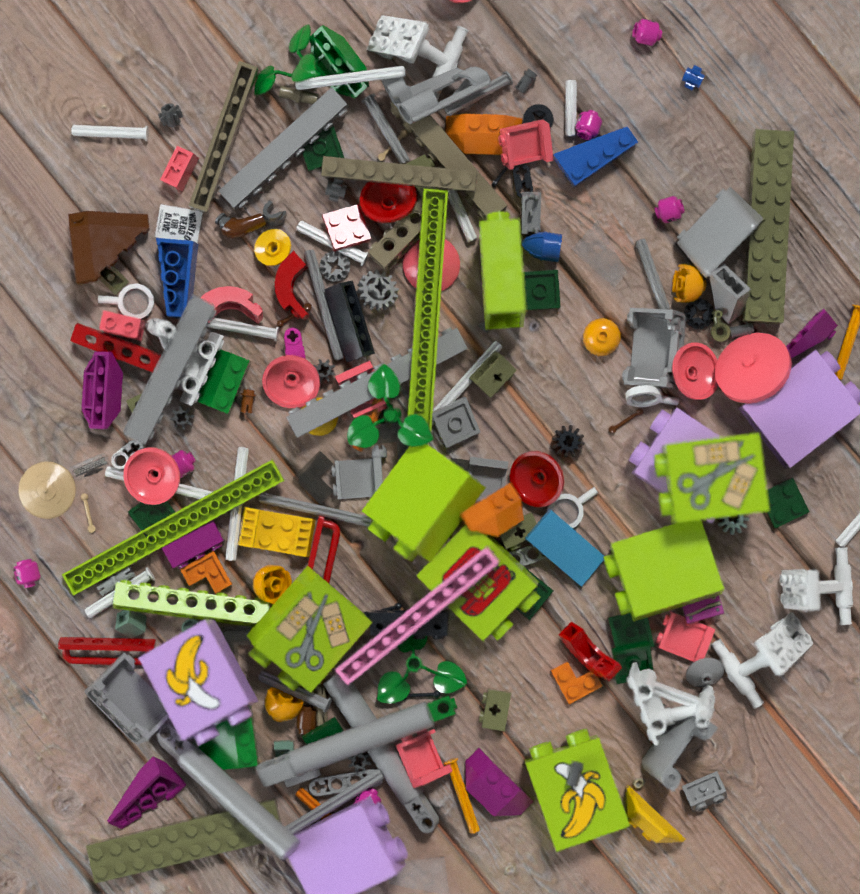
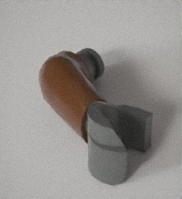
[215,200,287,239]

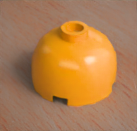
[672,264,706,303]
[582,318,621,356]
[253,565,292,604]
[264,687,304,722]

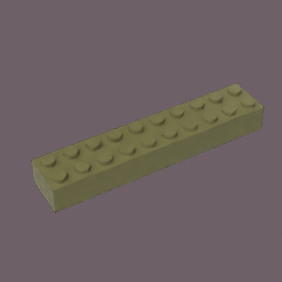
[742,129,794,324]
[86,798,282,884]

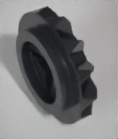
[523,104,554,129]
[684,299,714,329]

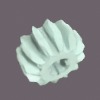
[717,514,750,535]

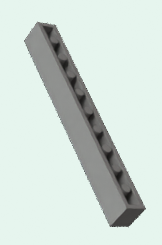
[286,327,468,438]

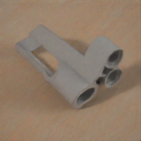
[381,67,491,124]

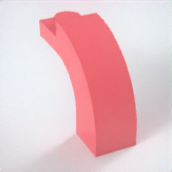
[201,286,263,324]

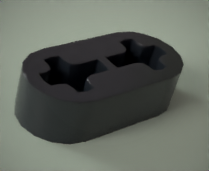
[513,164,533,200]

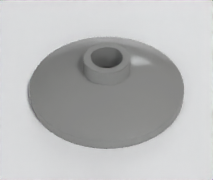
[686,658,724,687]

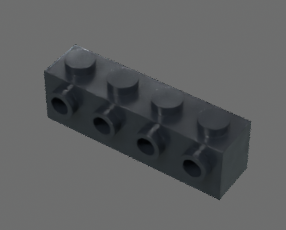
[324,280,375,362]
[370,610,449,639]

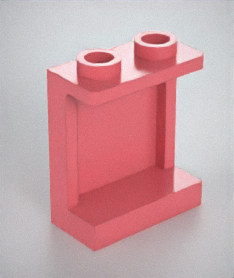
[498,120,554,170]
[99,310,146,341]
[335,361,387,419]
[655,612,715,662]
[396,729,453,788]

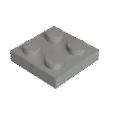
[432,397,480,448]

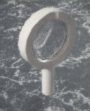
[98,284,155,319]
[625,385,679,407]
[547,487,598,528]

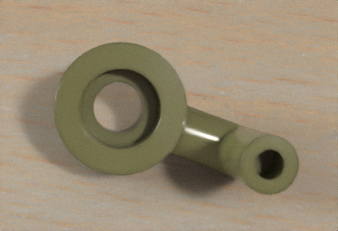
[710,309,731,342]

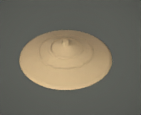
[18,462,76,519]

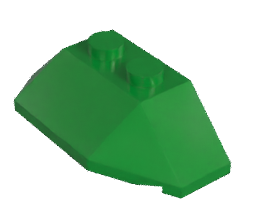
[309,25,369,98]

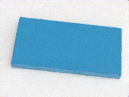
[525,509,604,587]

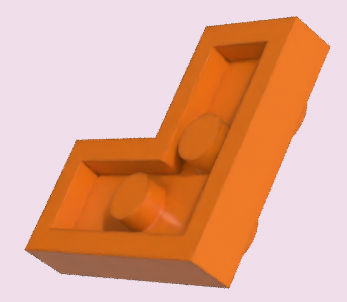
[180,551,232,594]
[551,661,602,704]

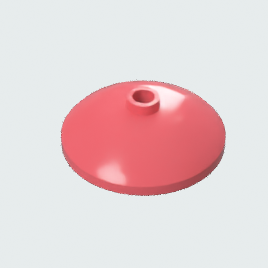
[403,239,460,291]
[672,342,718,400]
[262,355,320,408]
[123,447,180,505]

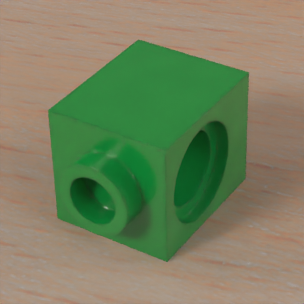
[427,695,458,722]

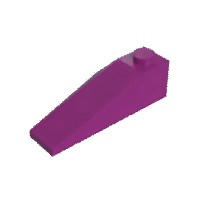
[786,308,838,358]
[107,756,186,829]

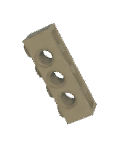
[368,198,422,272]

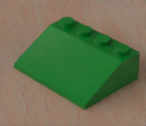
[199,705,260,770]

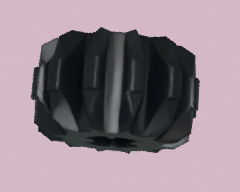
[552,425,585,458]

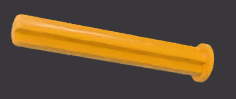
[834,304,860,380]
[443,758,480,834]

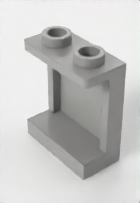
[468,457,508,505]

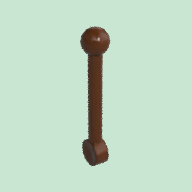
[277,303,312,327]
[609,408,644,433]

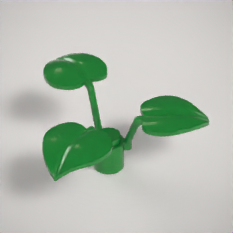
[254,24,321,97]
[347,364,434,448]
[377,636,467,704]

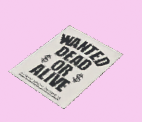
[155,204,202,243]

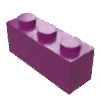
[162,520,225,569]

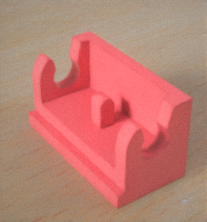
[160,146,199,192]

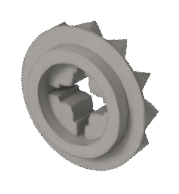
[320,251,350,282]

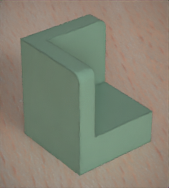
[115,610,147,639]
[274,740,295,758]

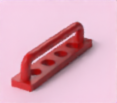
[70,323,162,372]
[308,516,340,583]
[58,637,156,666]

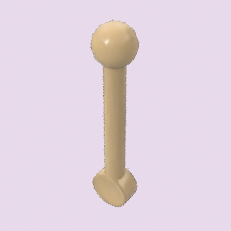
[378,130,408,161]
[81,493,96,533]

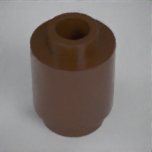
[296,705,316,734]

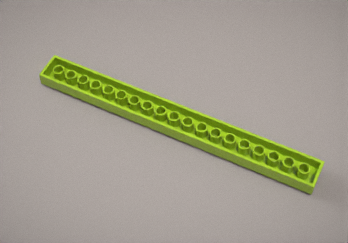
[407,189,448,431]
[62,459,285,596]

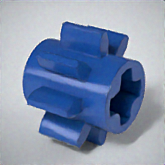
[682,65,705,90]

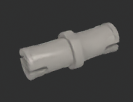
[97,566,136,596]

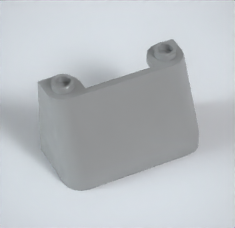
[676,187,764,278]
[622,308,686,389]
[85,653,169,745]
[642,716,718,792]

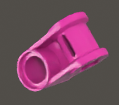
[284,328,306,359]

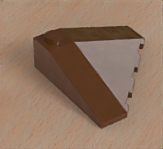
[68,211,150,285]

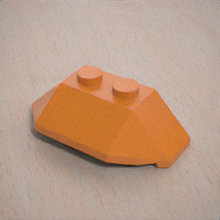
[446,114,522,155]
[460,482,524,537]

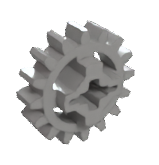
[356,270,399,312]

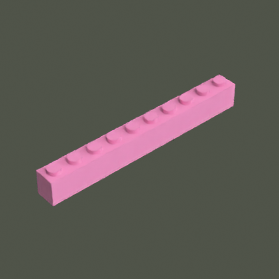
[335,546,500,685]

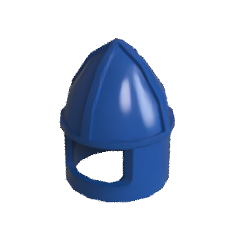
[521,231,562,263]

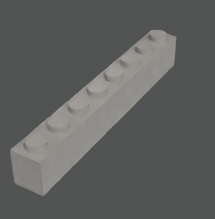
[219,87,348,209]
[123,294,216,444]

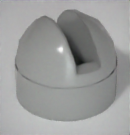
[372,445,387,458]

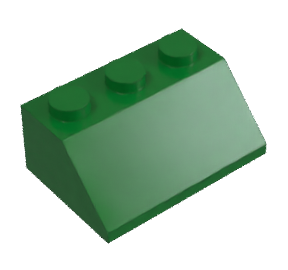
[197,349,251,415]

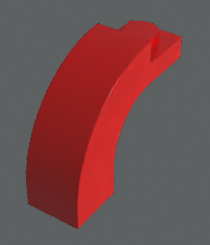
[275,251,310,321]
[558,621,622,681]

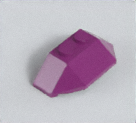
[82,352,123,429]
[465,747,534,816]

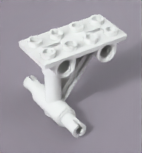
[367,15,468,101]
[145,318,224,406]
[779,547,853,625]
[711,612,813,709]
[627,662,715,746]

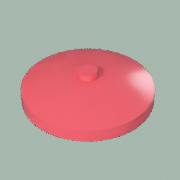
[715,333,792,403]

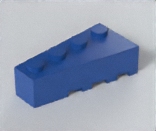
[553,126,638,188]
[156,238,198,319]

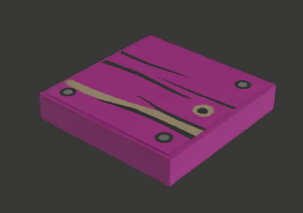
[682,595,724,625]

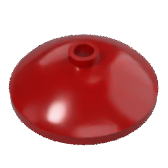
[359,182,417,223]
[510,451,564,507]

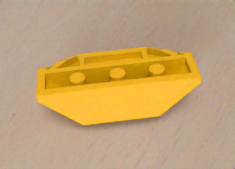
[625,785,686,843]

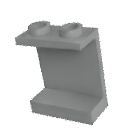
[332,457,383,500]

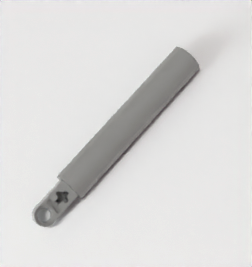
[323,674,439,833]
[255,701,434,787]
[157,724,300,861]

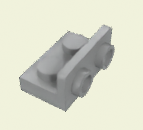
[682,771,728,812]

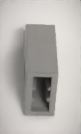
[710,264,751,324]

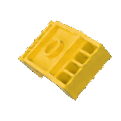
[237,507,316,557]

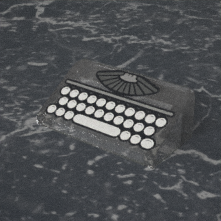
[69,453,111,481]

